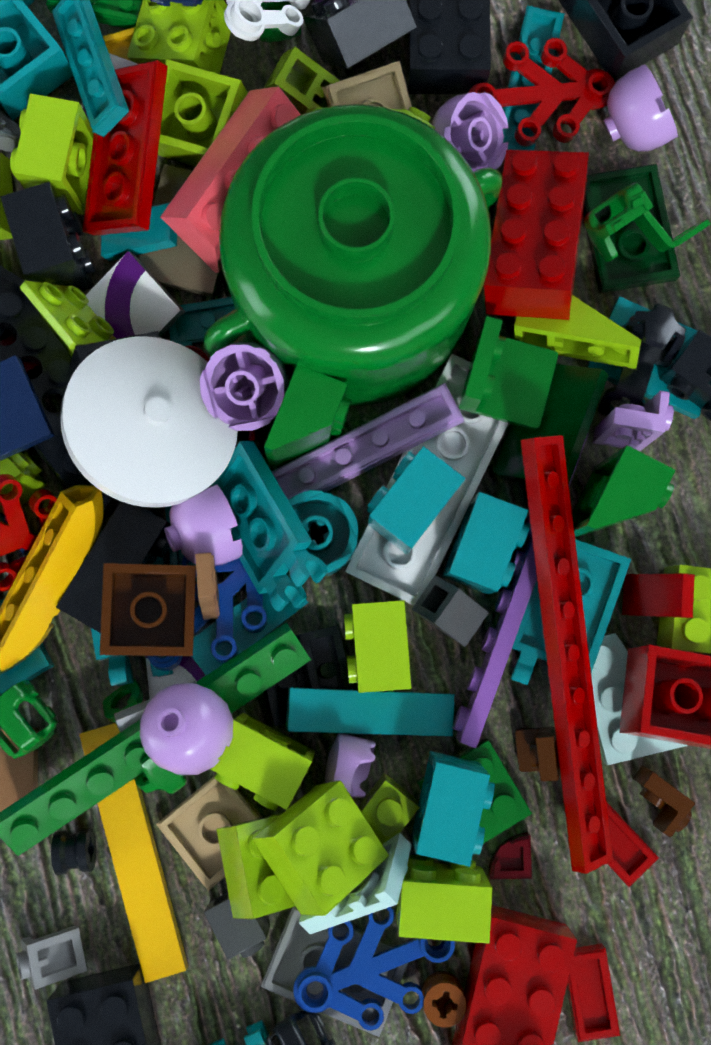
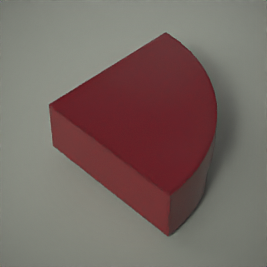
[488,832,532,879]

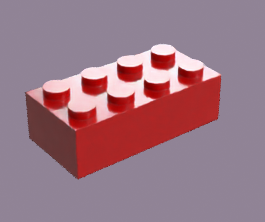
[484,150,589,320]
[619,644,711,749]
[452,905,577,1045]

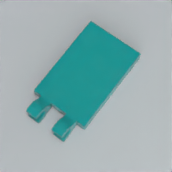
[211,441,328,612]
[510,539,631,694]

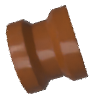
[421,971,466,1028]

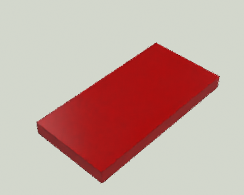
[83,60,168,236]

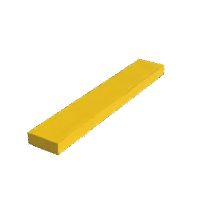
[79,723,188,983]

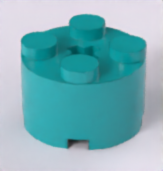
[288,490,359,577]

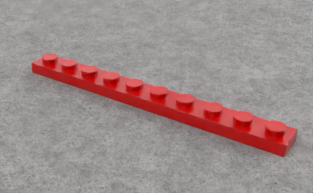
[521,435,613,874]

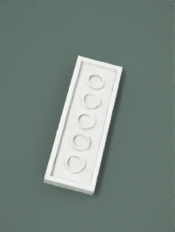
[345,354,508,606]

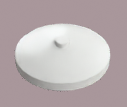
[60,336,238,508]

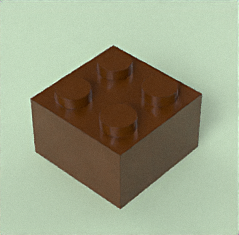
[100,563,196,656]

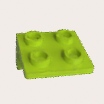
[127,0,231,74]
[20,280,116,357]

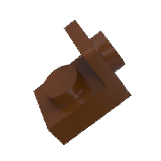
[515,727,560,781]
[632,765,695,838]

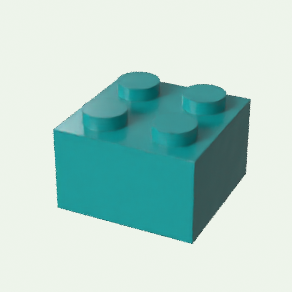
[0,0,73,120]
[367,446,466,555]
[442,492,531,594]
[411,751,495,867]

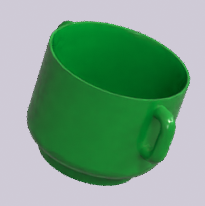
[204,104,502,406]

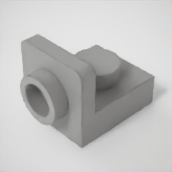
[16,925,87,990]

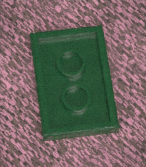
[583,163,680,294]
[492,364,609,483]

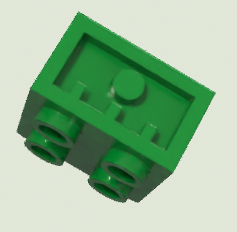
[458,316,558,430]

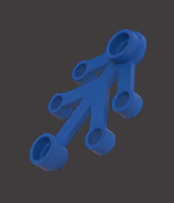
[147,556,267,671]
[293,906,455,1031]

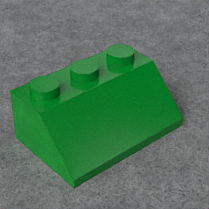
[264,364,352,468]
[572,445,676,538]

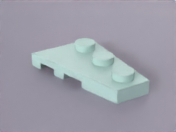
[591,633,688,765]
[298,833,412,934]

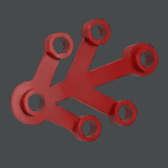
[468,38,616,147]
[0,474,57,591]

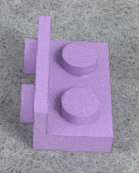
[593,390,674,451]

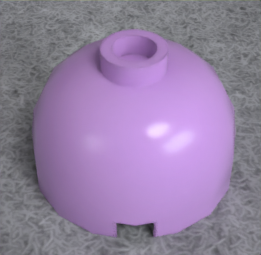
[603,65,678,152]
[431,92,508,171]
[200,342,289,431]
[164,485,242,566]
[139,683,233,775]

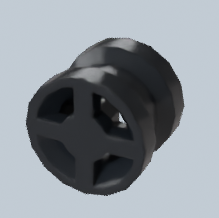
[51,827,97,875]

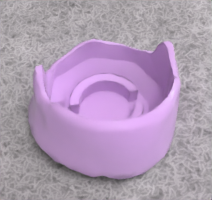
[325,733,376,798]

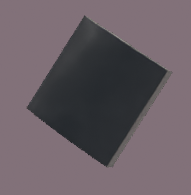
[264,625,354,727]

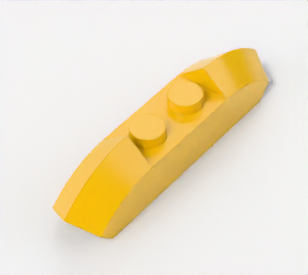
[0,485,103,675]

